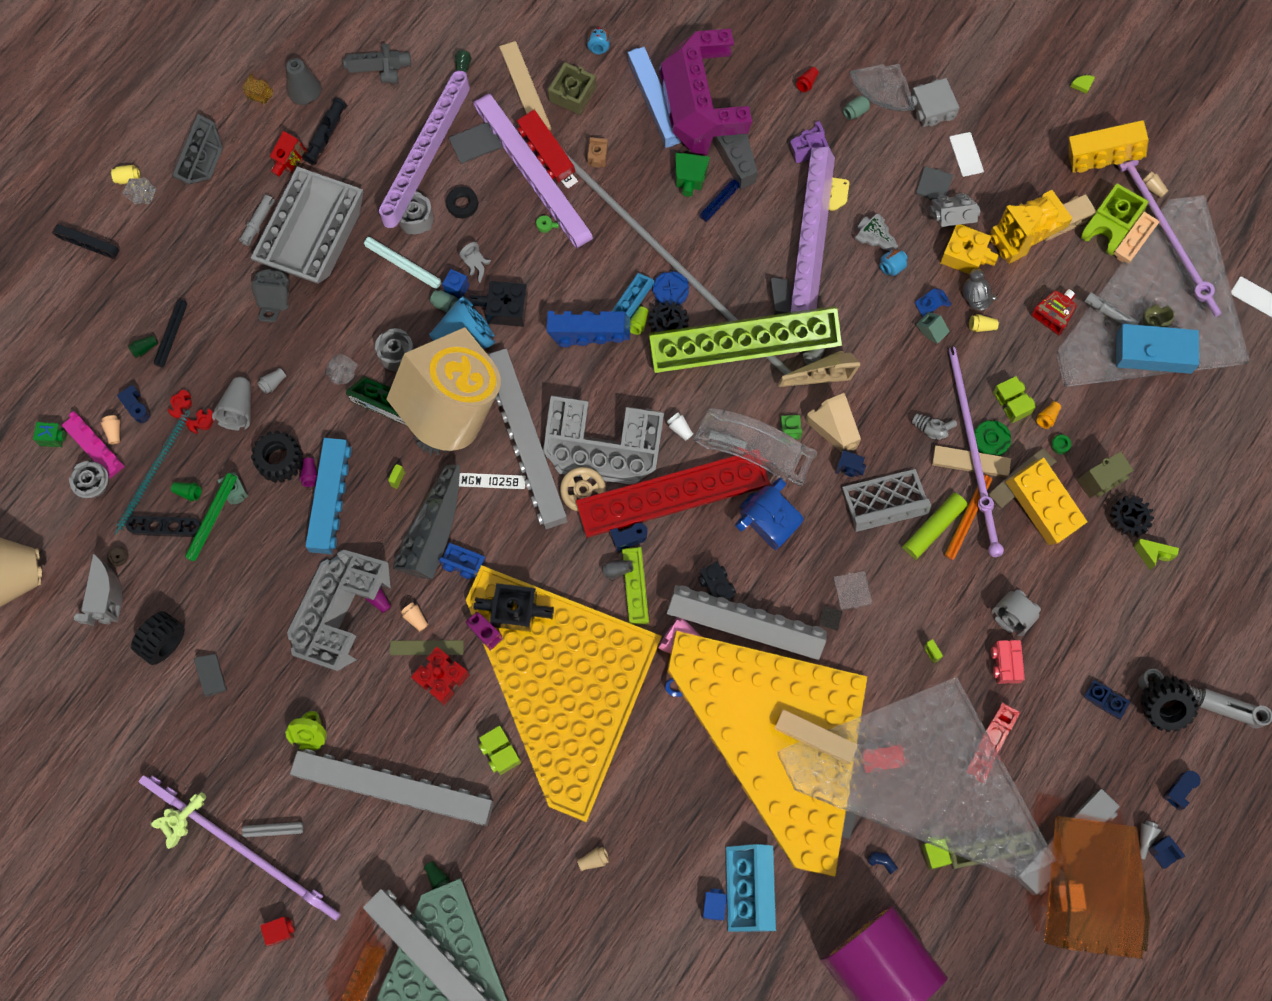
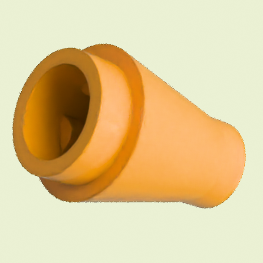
[1036,401,1061,429]

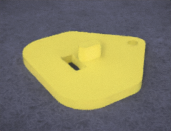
[829,178,849,211]

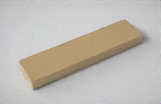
[932,445,1011,478]
[774,709,858,765]

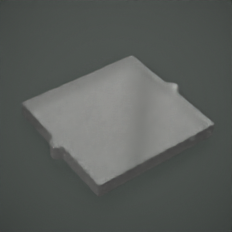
[833,571,873,610]

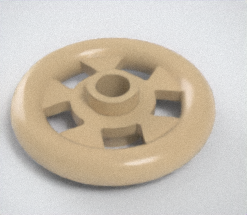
[560,467,606,512]

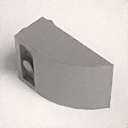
[74,554,123,626]

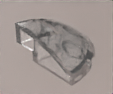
[849,64,915,111]

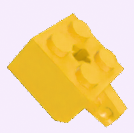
[941,224,999,274]

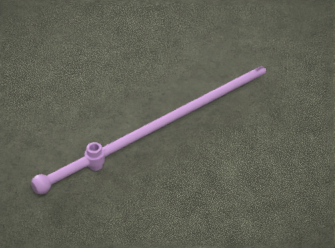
[949,347,1004,557]

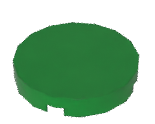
[974,420,1011,456]

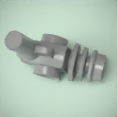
[912,413,957,440]

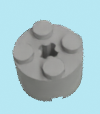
[399,192,434,234]
[375,328,415,372]
[992,589,1041,636]

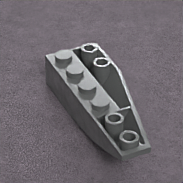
[393,465,460,579]

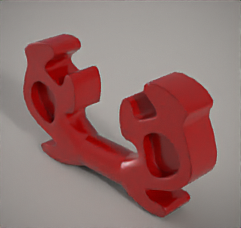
[168,390,216,434]

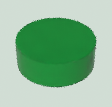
[1051,434,1071,454]

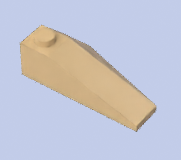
[778,351,860,387]

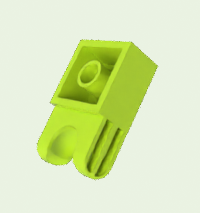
[1081,183,1149,256]

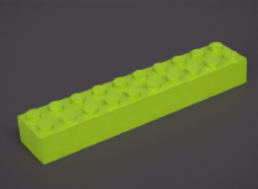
[649,306,842,373]

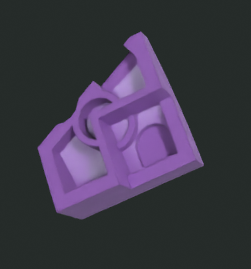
[790,121,829,163]

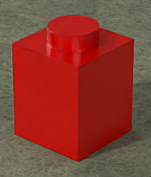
[260,917,295,946]

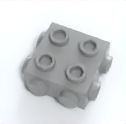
[910,78,960,127]
[929,193,980,227]

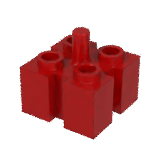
[411,647,470,706]

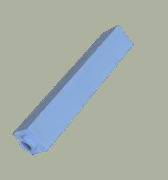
[628,47,682,148]

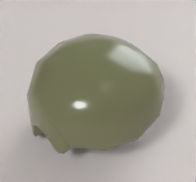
[1142,304,1175,328]

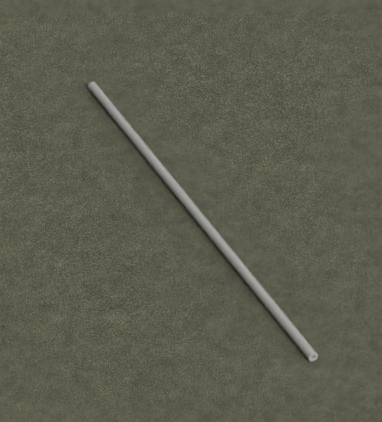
[566,154,798,386]

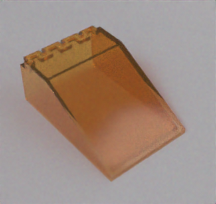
[1045,816,1150,959]

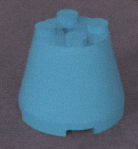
[429,296,496,349]

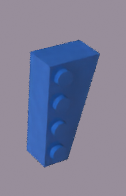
[546,311,631,348]

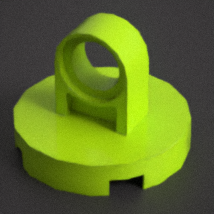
[285,711,327,751]

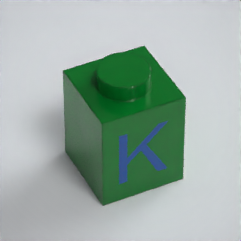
[33,422,66,447]

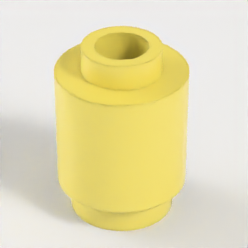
[111,165,140,185]

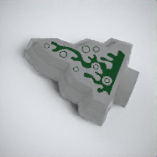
[855,213,898,251]

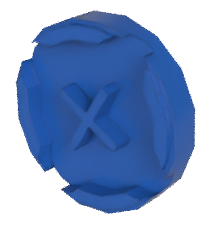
[653,271,689,306]

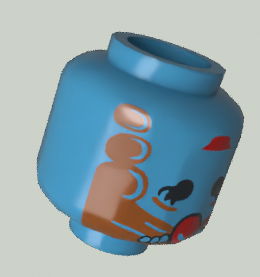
[587,27,610,54]
[879,248,908,276]

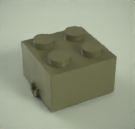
[548,62,597,115]
[1077,451,1134,498]

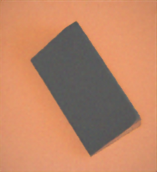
[770,278,792,315]
[194,654,227,697]

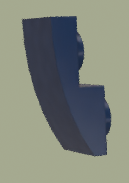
[1084,680,1130,720]

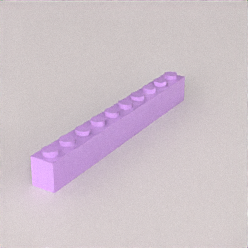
[791,147,835,312]

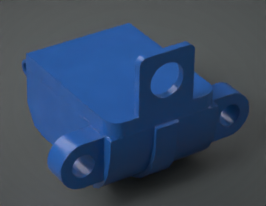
[735,477,804,550]

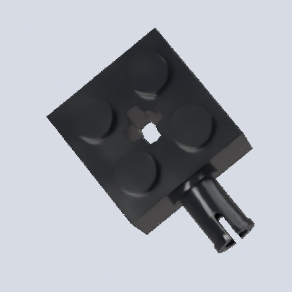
[469,281,528,327]

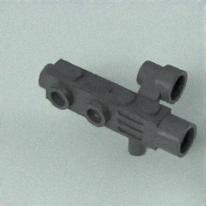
[343,44,411,84]

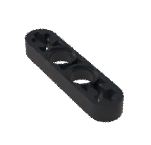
[52,224,120,259]
[126,516,201,537]

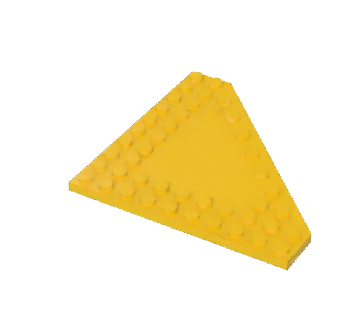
[466,565,662,823]
[667,631,867,877]

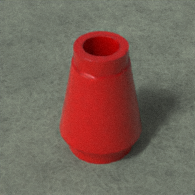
[796,67,819,92]

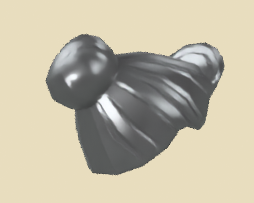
[962,268,997,311]

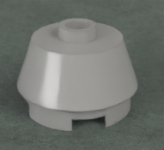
[69,461,108,498]

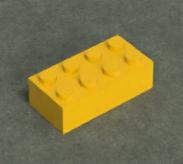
[1069,120,1148,173]
[1005,458,1087,545]

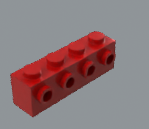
[517,109,576,183]

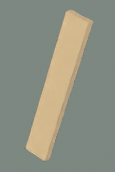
[499,41,551,130]

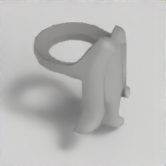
[459,242,491,283]

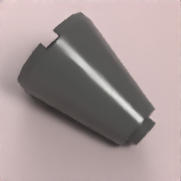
[286,58,322,105]

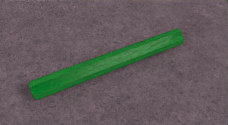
[185,473,237,561]

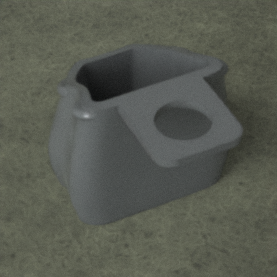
[252,269,290,322]

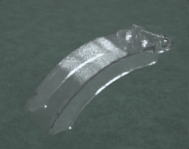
[694,408,818,486]

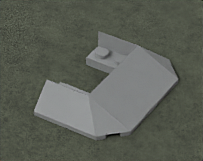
[543,396,664,485]
[287,549,391,671]

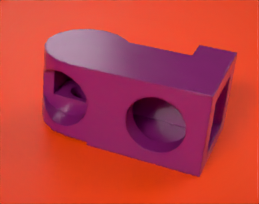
[465,612,503,651]

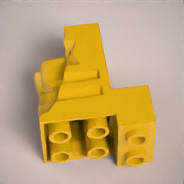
[989,190,1073,264]

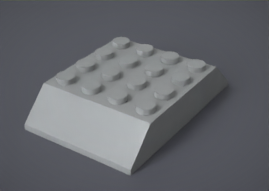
[251,167,364,284]

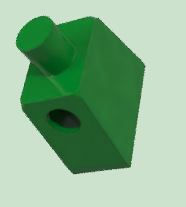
[675,153,710,197]

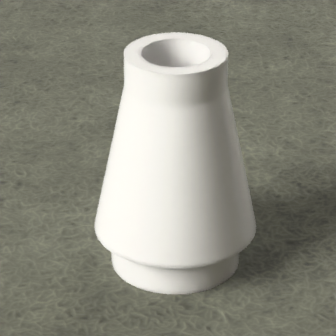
[667,413,694,441]

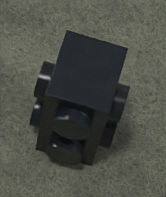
[698,561,736,602]

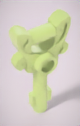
[151,792,206,849]

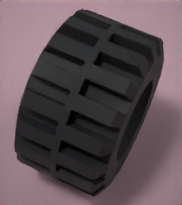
[251,431,304,483]
[131,611,185,665]
[1141,676,1199,732]

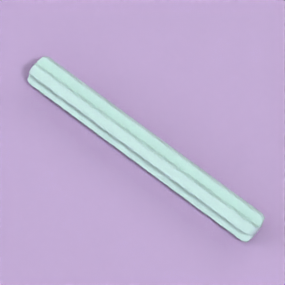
[364,237,441,289]

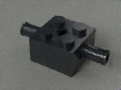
[474,583,554,632]

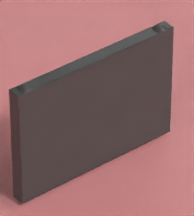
[448,122,503,164]

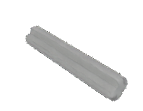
[242,822,304,837]

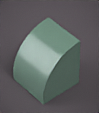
[916,312,950,344]

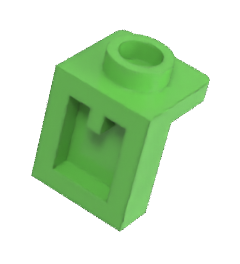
[781,415,802,442]

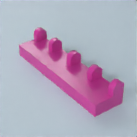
[62,411,125,479]

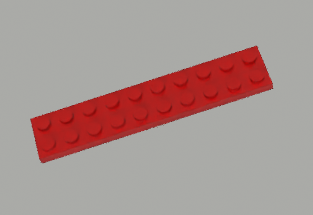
[576,449,770,538]

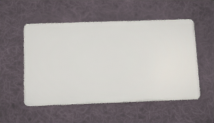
[950,132,984,177]
[1231,277,1272,317]

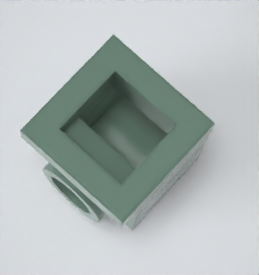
[217,472,249,505]

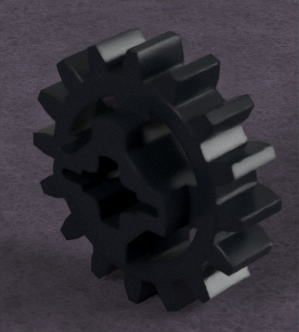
[649,301,689,332]
[1110,495,1154,538]

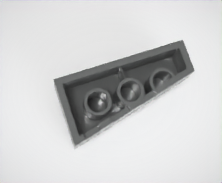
[712,134,757,190]

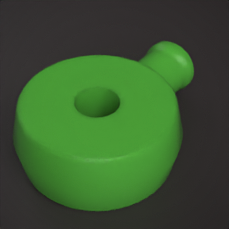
[536,216,559,233]

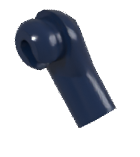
[867,851,898,874]

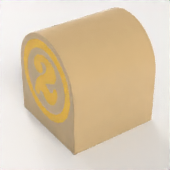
[386,327,501,451]

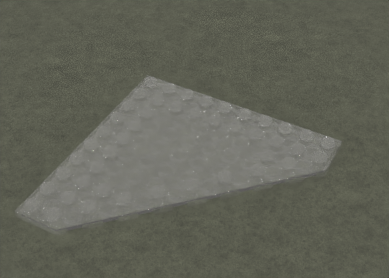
[1056,195,1250,387]
[777,677,1056,879]

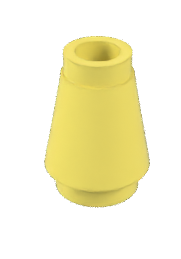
[969,314,999,332]

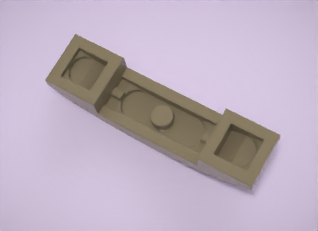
[988,448,1057,509]

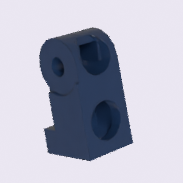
[117,385,150,423]
[610,523,648,552]
[1162,771,1201,811]

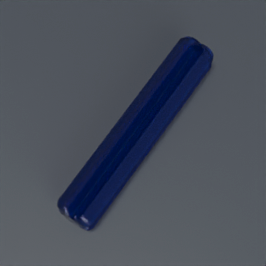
[700,179,739,222]

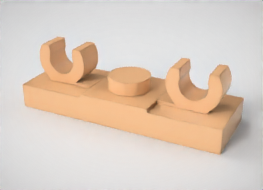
[1113,212,1160,264]

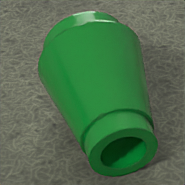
[171,482,202,501]

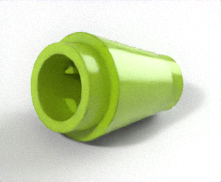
[630,307,649,335]

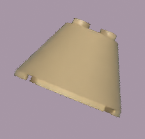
[0,538,42,607]

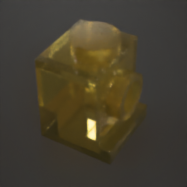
[242,74,273,105]

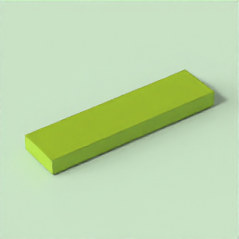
[622,547,649,625]

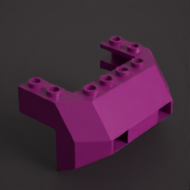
[659,29,752,156]

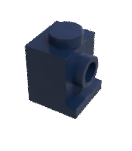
[835,450,866,477]

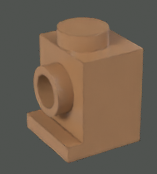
[587,137,608,168]

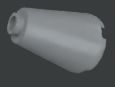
[212,377,251,431]

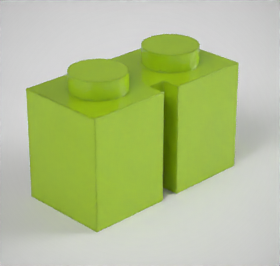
[993,376,1036,423]
[479,726,521,775]

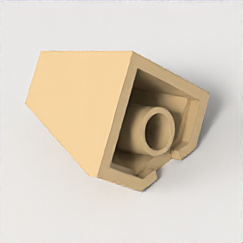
[806,393,861,452]

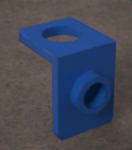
[915,288,951,317]

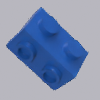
[439,543,486,579]

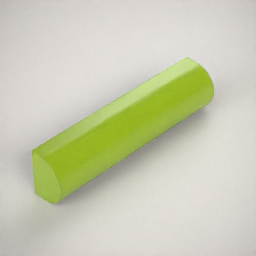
[902,493,968,560]

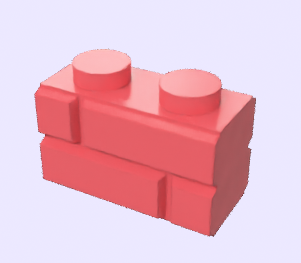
[991,640,1025,684]

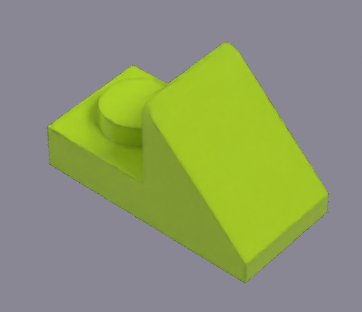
[1134,539,1179,570]

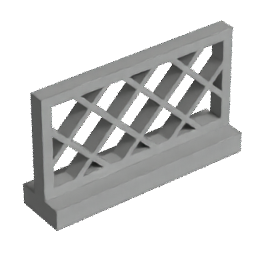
[842,469,931,532]

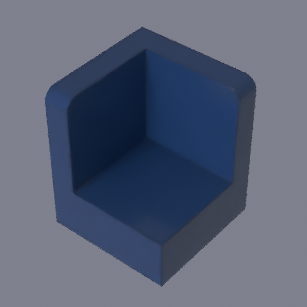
[1148,835,1185,869]

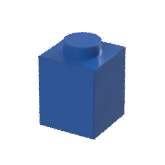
[442,269,470,300]
[703,889,727,921]

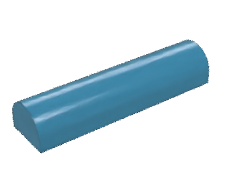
[611,273,654,318]

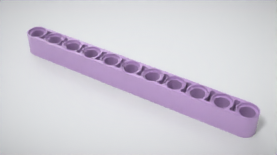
[379,71,470,228]
[473,93,593,248]

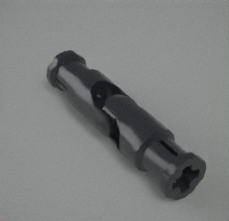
[302,98,347,165]

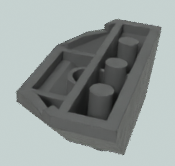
[172,114,223,185]

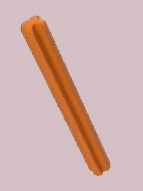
[945,475,992,560]

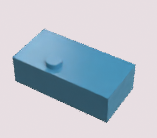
[1116,324,1199,374]

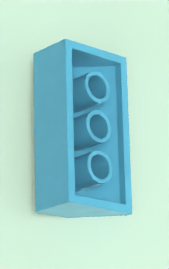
[726,844,776,932]

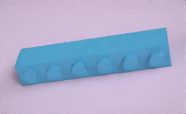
[306,438,352,554]

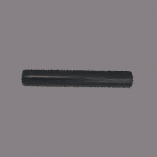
[154,299,187,368]

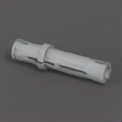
[239,195,275,246]
[1084,292,1139,325]

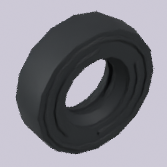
[446,186,479,219]

